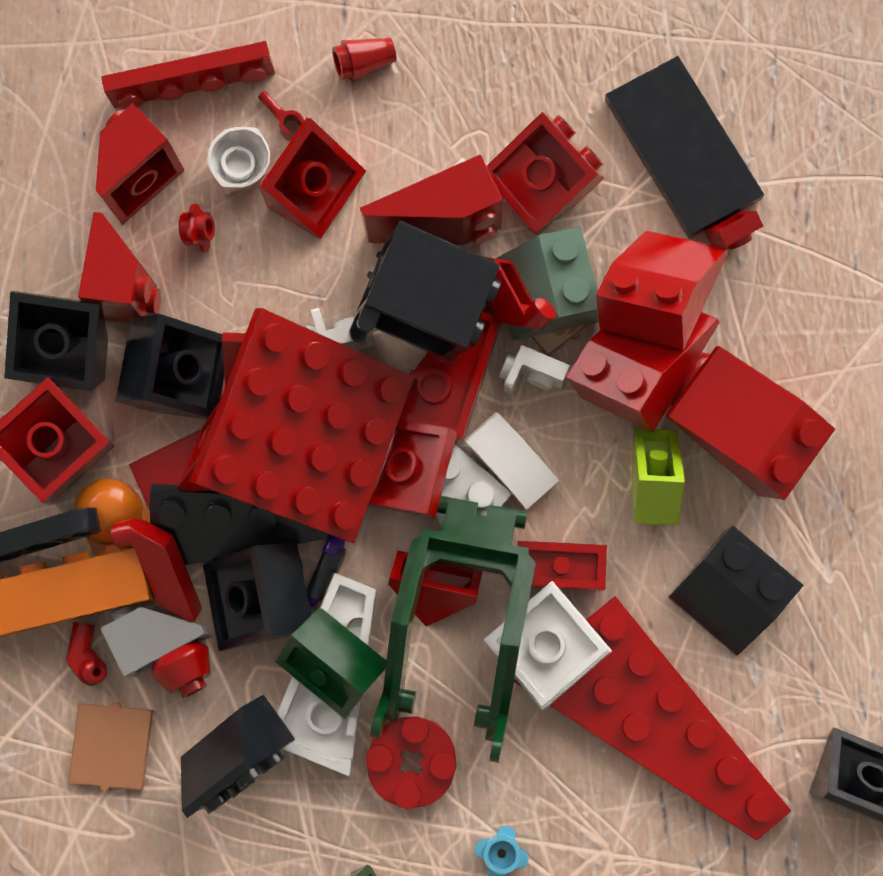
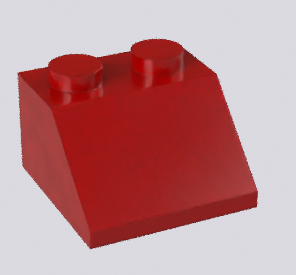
[96,103,184,225]
[78,212,161,324]
[0,377,115,505]

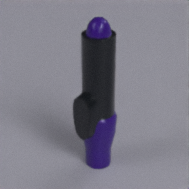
[306,535,347,606]

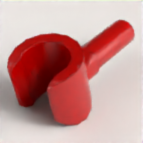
[258,91,304,140]

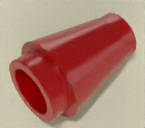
[332,37,397,82]

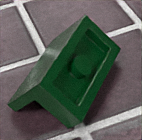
[275,608,386,719]

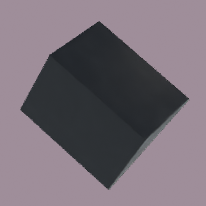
[809,727,883,824]

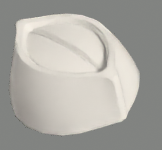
[207,127,270,195]

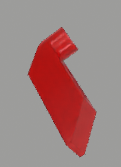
[481,256,556,330]
[111,518,202,622]

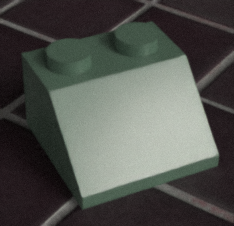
[497,226,598,341]

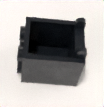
[349,221,501,360]

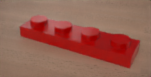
[101,41,275,109]

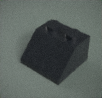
[4,291,108,391]
[115,313,224,419]
[668,526,804,656]
[203,542,312,651]

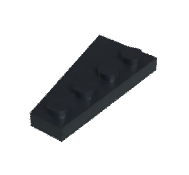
[150,484,328,565]

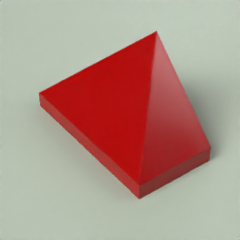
[388,550,483,627]

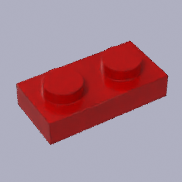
[517,541,607,591]

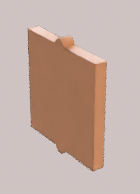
[68,702,153,791]

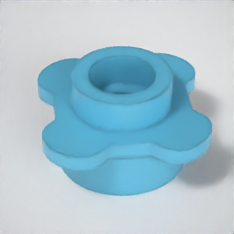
[475,826,529,876]

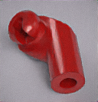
[66,622,107,686]

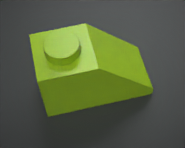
[631,428,685,526]

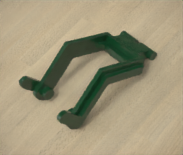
[370,496,536,763]

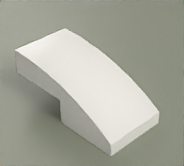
[464,412,559,510]

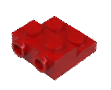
[487,112,605,235]

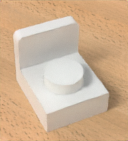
[307,308,376,351]
[499,345,570,395]

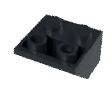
[181,695,295,818]

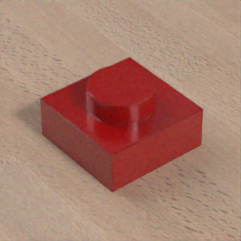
[704,211,764,250]

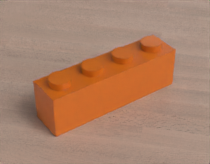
[0,544,155,637]

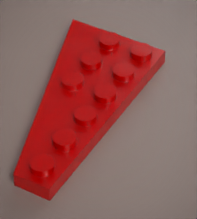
[514,596,791,840]

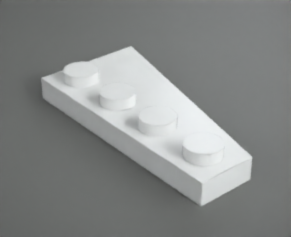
[277,573,377,776]

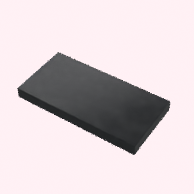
[605,56,765,239]

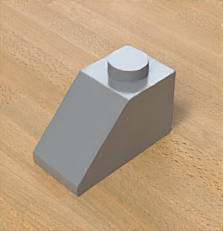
[100,604,213,677]

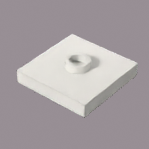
[484,581,613,711]

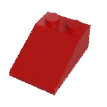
[360,154,503,245]
[596,231,728,350]
[566,312,720,432]
[665,346,835,500]

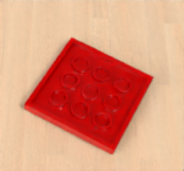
[189,308,414,543]

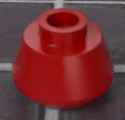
[151,641,211,698]

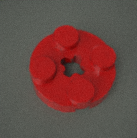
[366,716,456,809]

